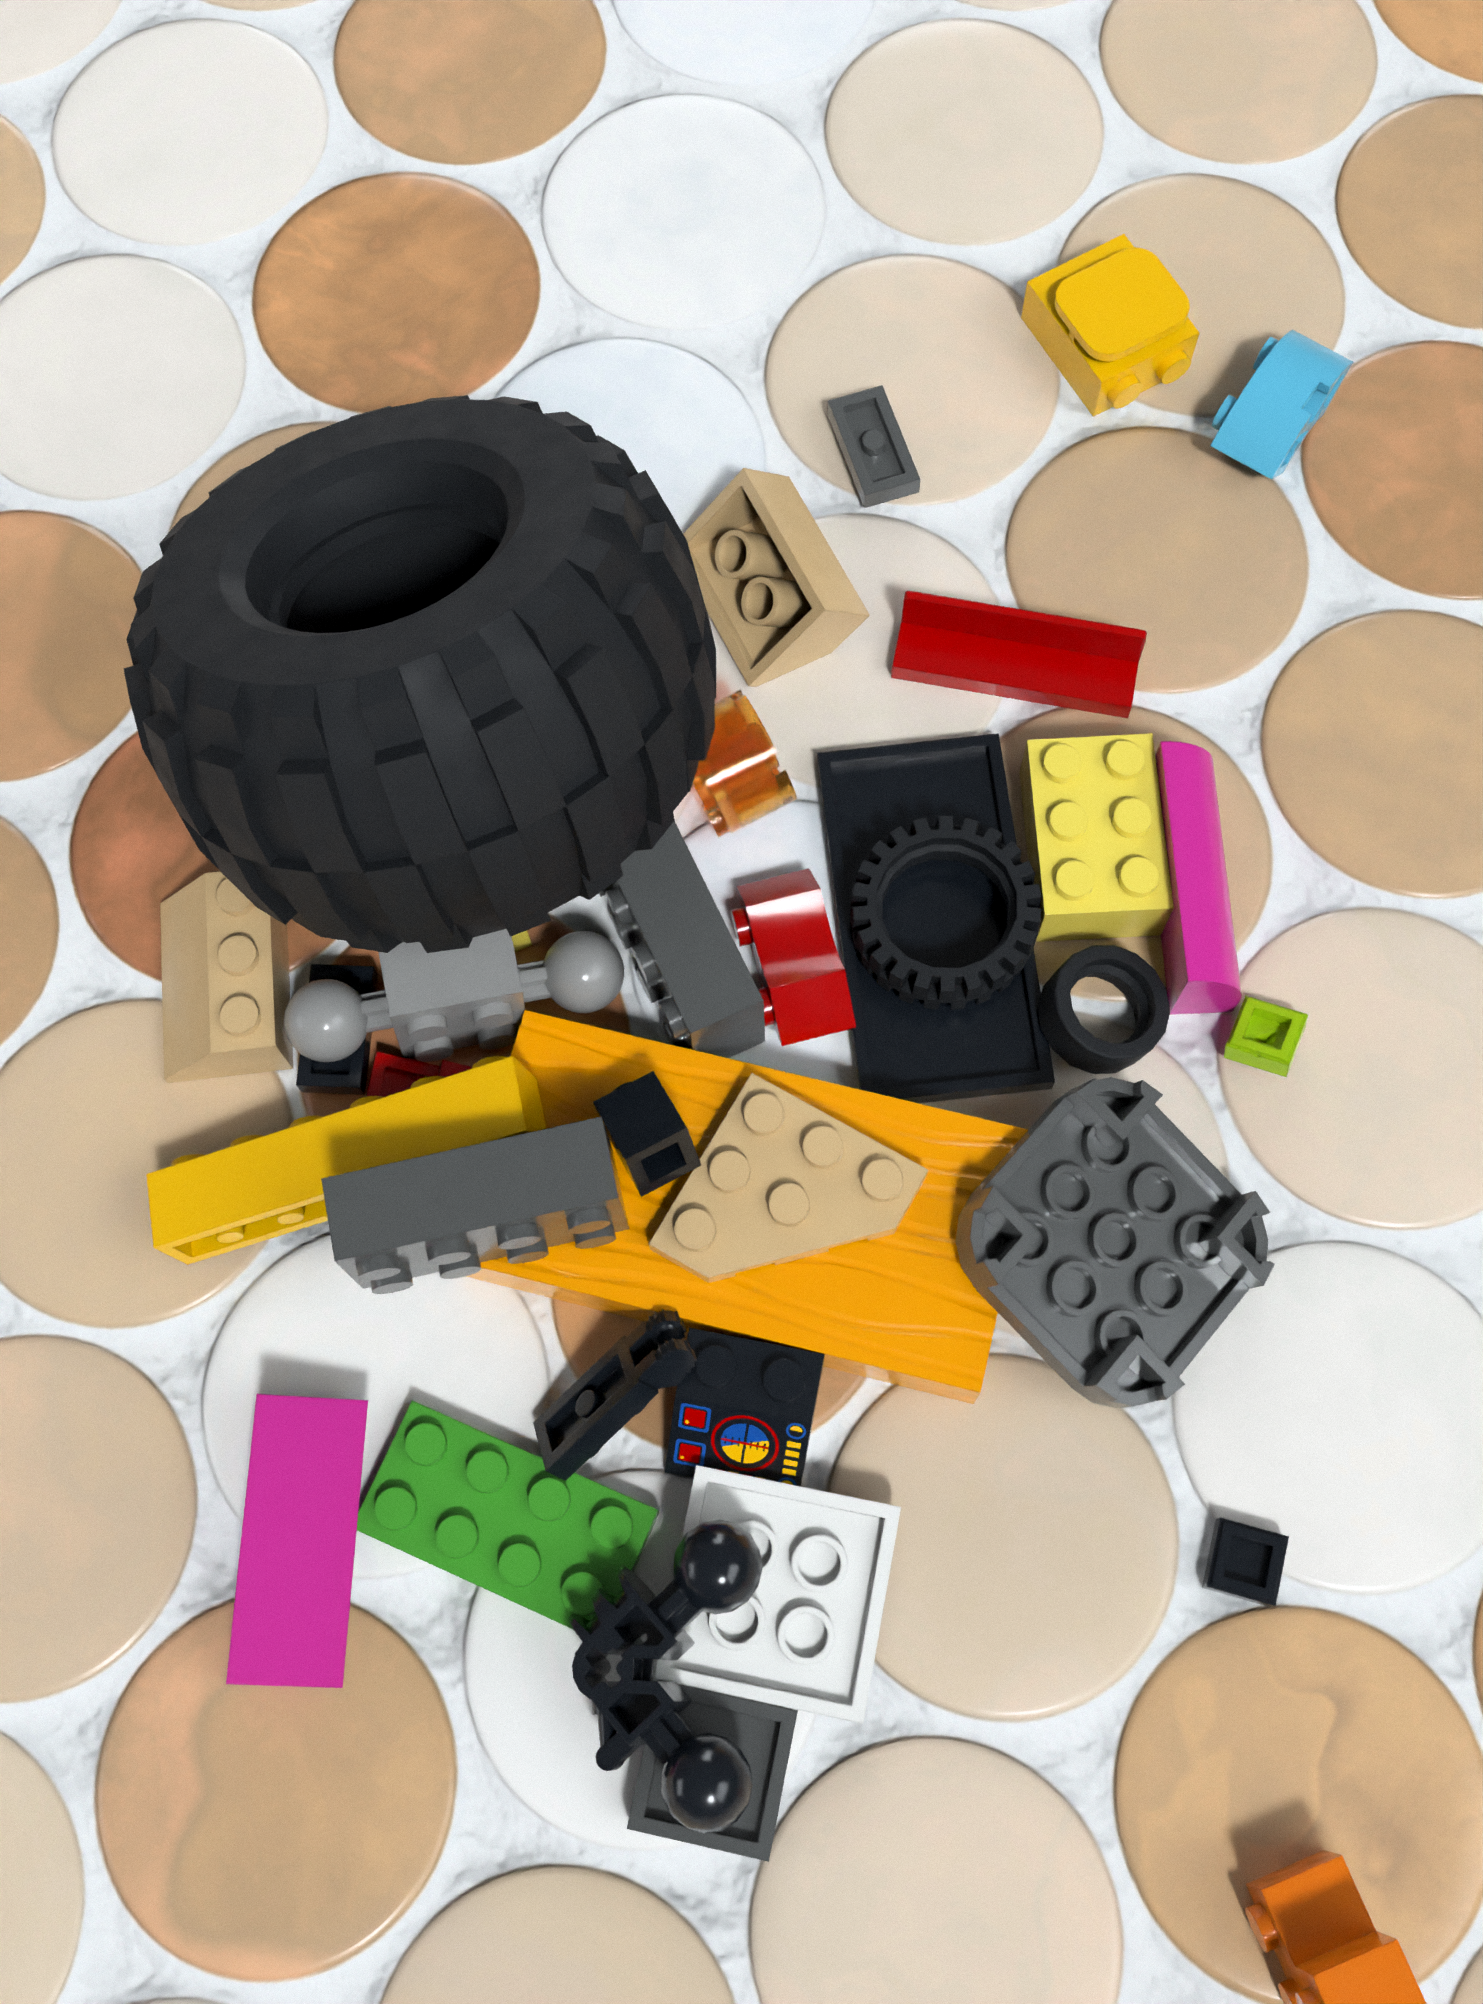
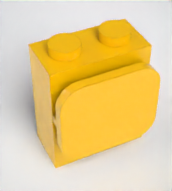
[1021,234,1200,417]

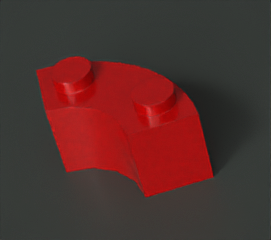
[731,868,856,1046]

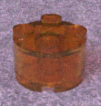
[691,689,797,838]

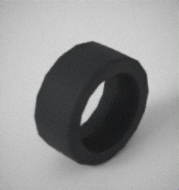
[1038,945,1170,1074]

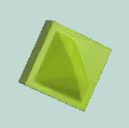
[1224,995,1308,1077]

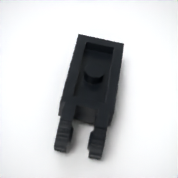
[533,1309,697,1481]

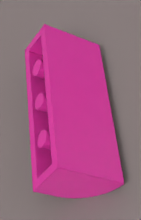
[1155,741,1242,1015]
[226,1394,368,1688]

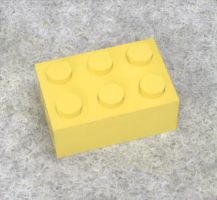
[1019,733,1174,942]

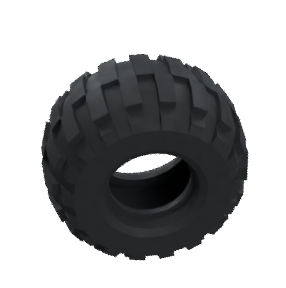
[124,395,716,953]

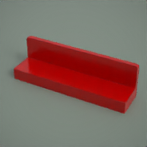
[891,591,1147,719]

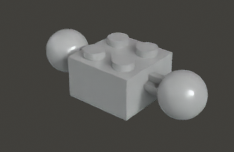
[284,929,624,1062]

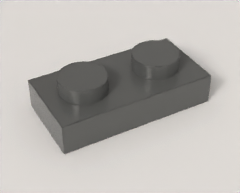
[827,385,921,508]

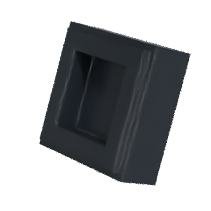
[1202,1517,1289,1607]

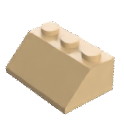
[683,468,870,687]
[160,871,293,1083]

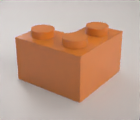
[1245,1850,1426,2004]

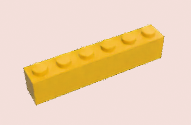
[146,1056,546,1265]

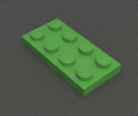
[357,1400,660,1630]

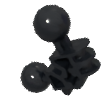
[569,1520,762,1834]

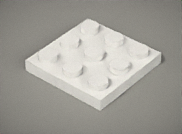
[654,1465,901,1724]

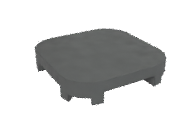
[955,1077,1275,1408]

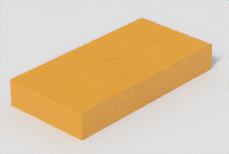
[466,1010,1028,1404]

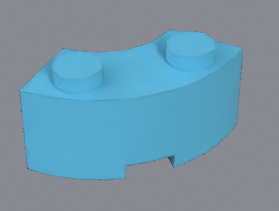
[1210,330,1353,479]

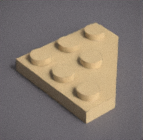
[649,1073,928,1283]

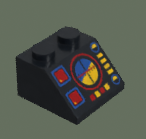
[665,1328,825,1486]

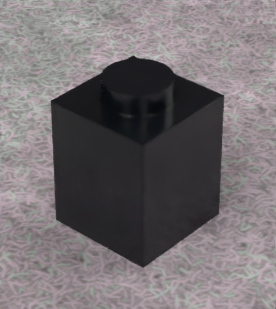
[593,1071,701,1197]

